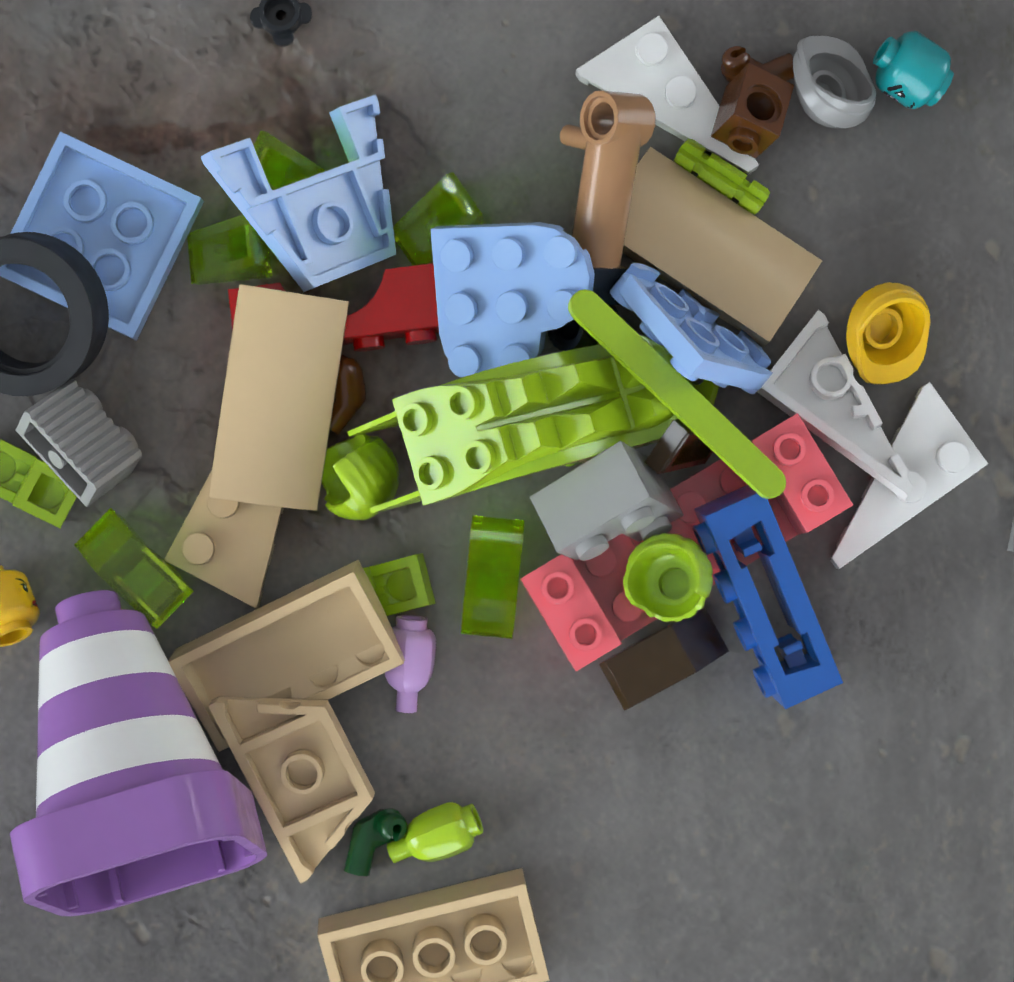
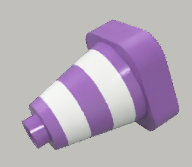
[10,590,267,916]

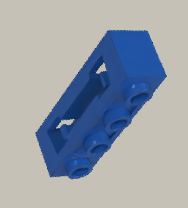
[693,485,843,709]

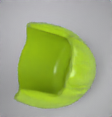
[322,434,399,520]
[623,533,713,622]

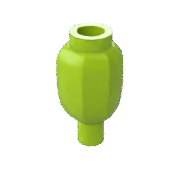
[387,802,484,863]

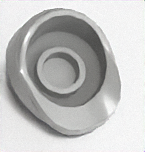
[793,36,876,128]

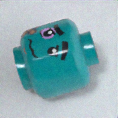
[873,31,954,109]

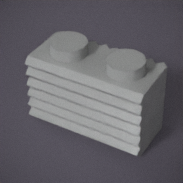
[15,379,142,507]

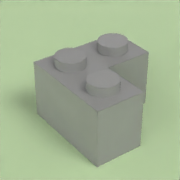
[530,441,683,561]

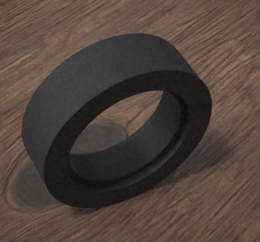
[0,232,109,396]

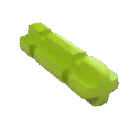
[674,138,770,214]

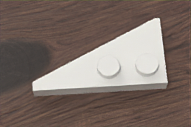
[575,16,759,175]
[757,310,914,500]
[830,382,988,569]

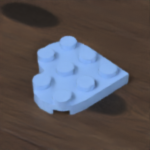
[431,222,595,377]
[610,263,773,394]

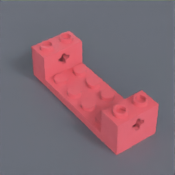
[520,413,853,671]

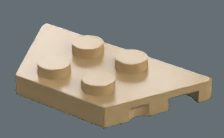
[208,696,375,883]

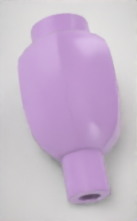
[385,615,436,713]

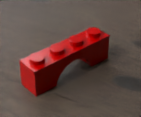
[228,263,439,352]

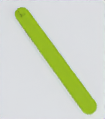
[568,289,786,499]

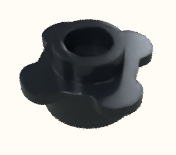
[250,0,312,47]

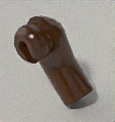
[721,46,794,83]
[330,354,366,435]

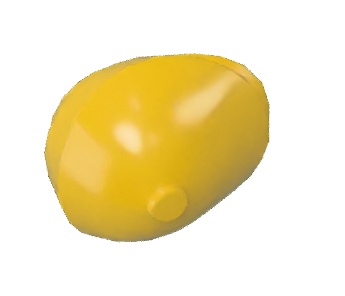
[846,282,930,385]

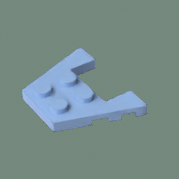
[201,94,396,292]

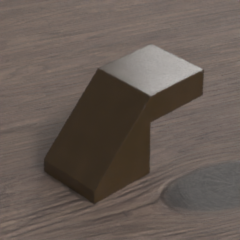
[599,606,729,711]

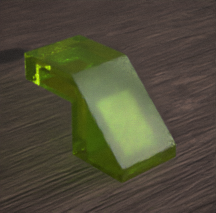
[74,507,194,629]
[461,515,525,639]

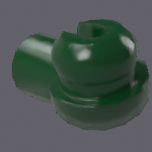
[344,808,407,876]

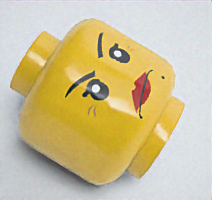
[0,565,40,647]

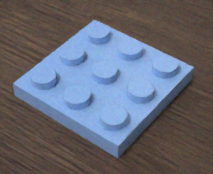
[0,131,204,341]

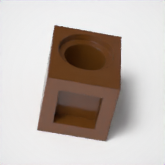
[711,63,794,159]

